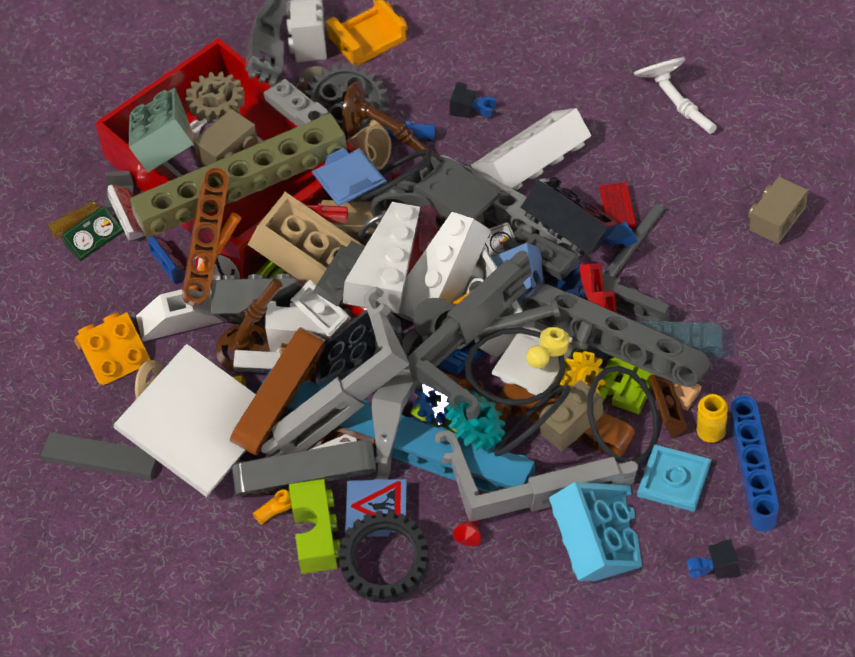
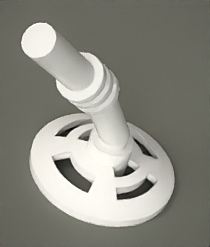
[634,57,717,134]

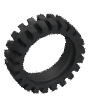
[339,510,430,603]

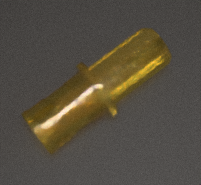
[47,201,99,239]

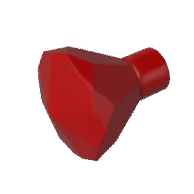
[453,518,481,546]

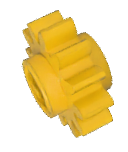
[559,351,606,395]

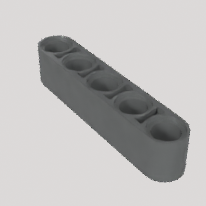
[232,440,376,497]

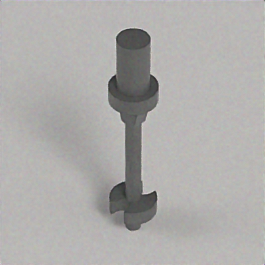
[557,320,593,395]

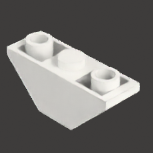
[136,288,223,342]

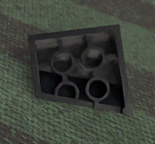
[520,177,617,256]
[315,301,403,388]

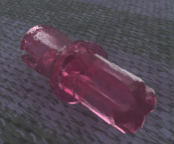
[416,205,439,254]

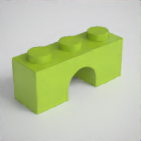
[289,479,341,574]

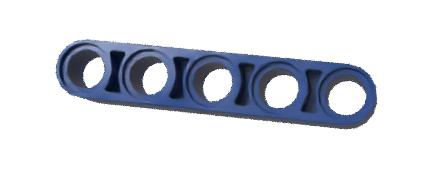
[730,395,779,532]

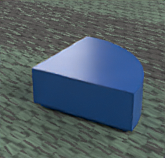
[605,221,638,246]

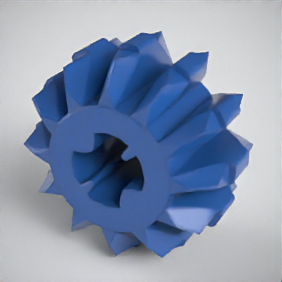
[413,377,450,425]

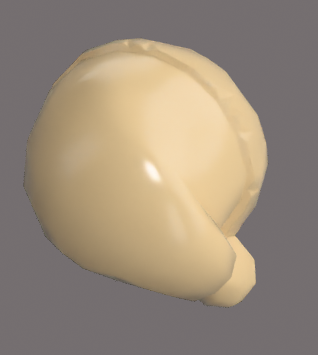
[347,119,391,171]

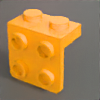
[74,312,150,385]

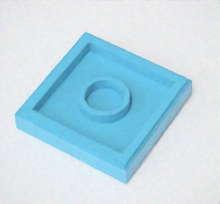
[637,444,711,512]

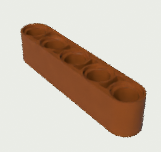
[182,167,228,307]
[230,327,326,456]
[497,383,635,457]

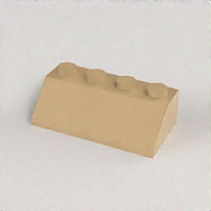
[248,192,365,308]

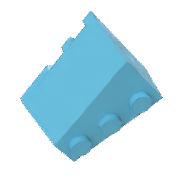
[549,482,642,581]

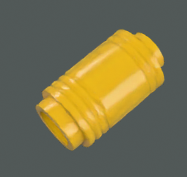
[697,394,728,443]

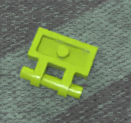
[598,357,654,414]

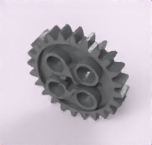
[304,63,389,141]

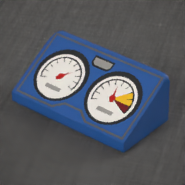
[146,235,186,285]

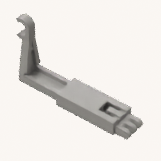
[262,287,410,457]
[372,327,423,480]
[435,430,638,522]

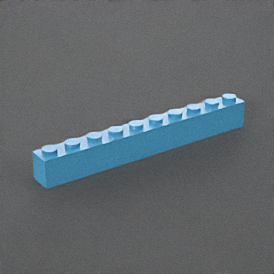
[256,370,535,493]

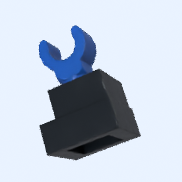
[450,82,496,119]
[686,539,741,579]

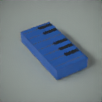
[438,340,485,375]

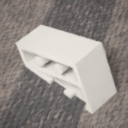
[286,0,327,62]

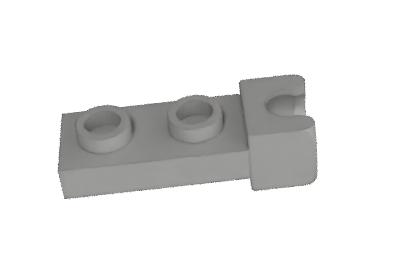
[264,79,329,127]

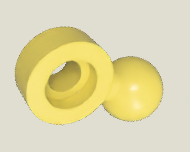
[526,327,569,369]

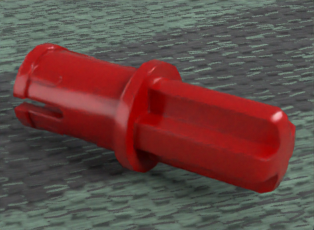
[305,202,348,223]

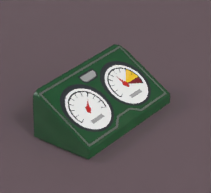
[61,206,124,261]

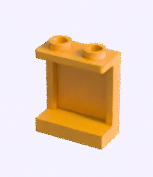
[326,0,407,67]

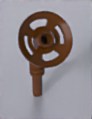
[342,82,435,158]
[216,278,283,372]

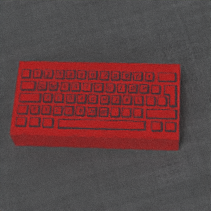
[599,182,636,230]

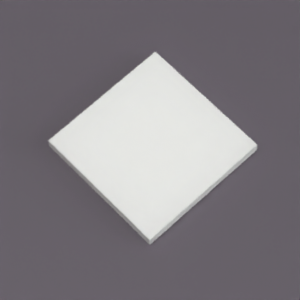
[114,344,256,497]

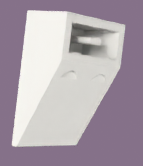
[492,320,581,395]

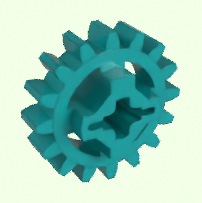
[445,389,506,451]

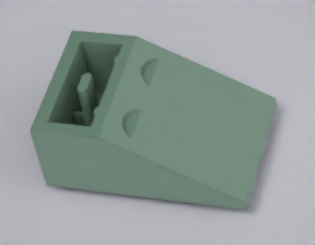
[129,88,194,172]

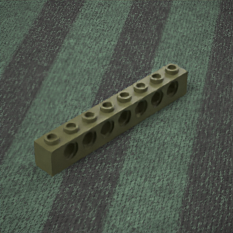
[129,113,347,238]

